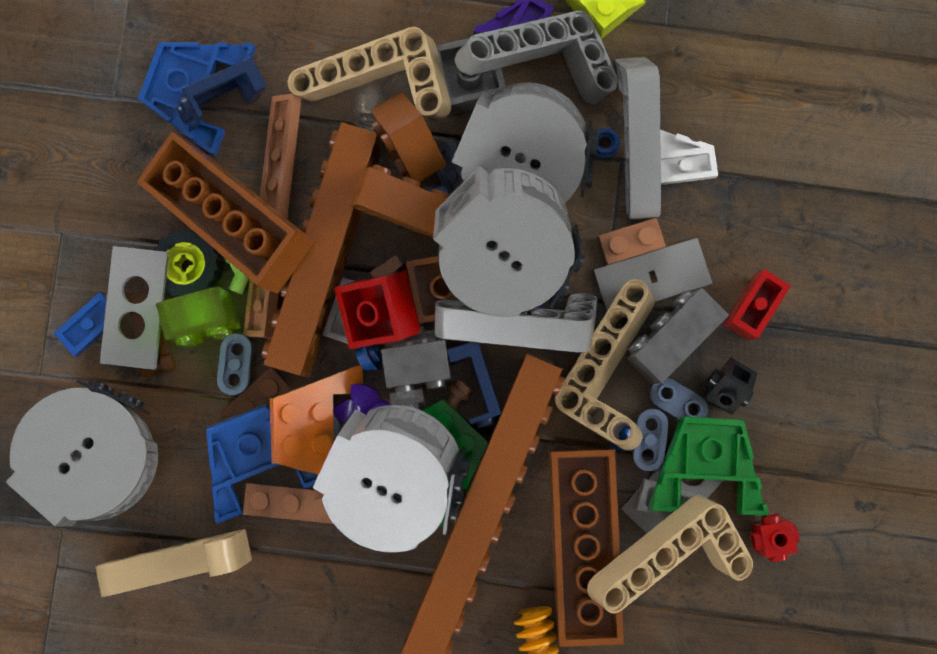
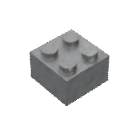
[436,38,505,116]
[381,340,451,394]

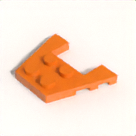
[270,365,363,475]

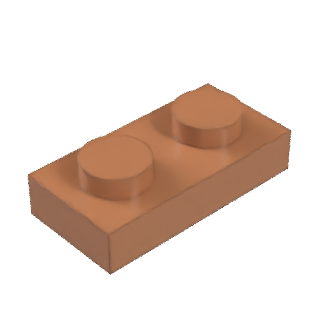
[597,218,666,266]

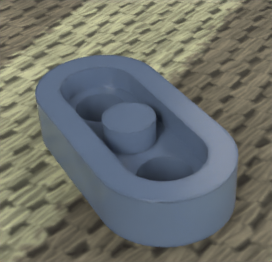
[217,333,254,395]
[649,378,708,420]
[632,409,668,471]

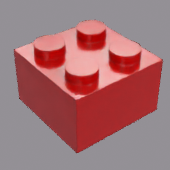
[334,270,421,349]

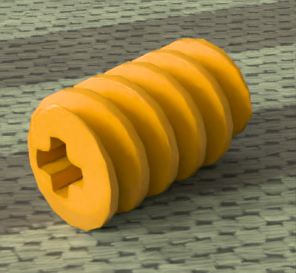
[514,606,559,654]

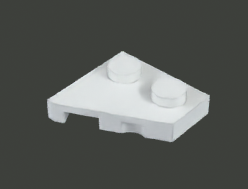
[660,130,718,185]

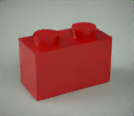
[722,269,791,341]

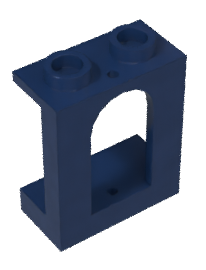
[176,57,267,130]
[447,342,501,428]

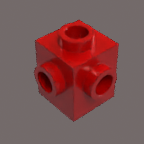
[750,514,800,562]

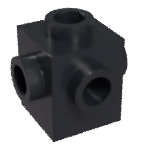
[705,357,758,415]

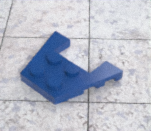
[138,42,256,157]
[206,403,318,524]

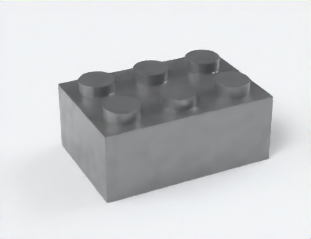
[625,288,729,385]

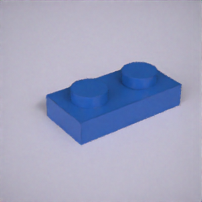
[53,292,107,357]

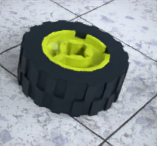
[153,230,223,300]

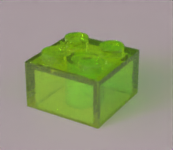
[156,286,241,348]

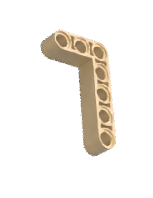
[288,27,451,122]
[555,279,655,450]
[587,495,753,613]
[95,529,252,597]

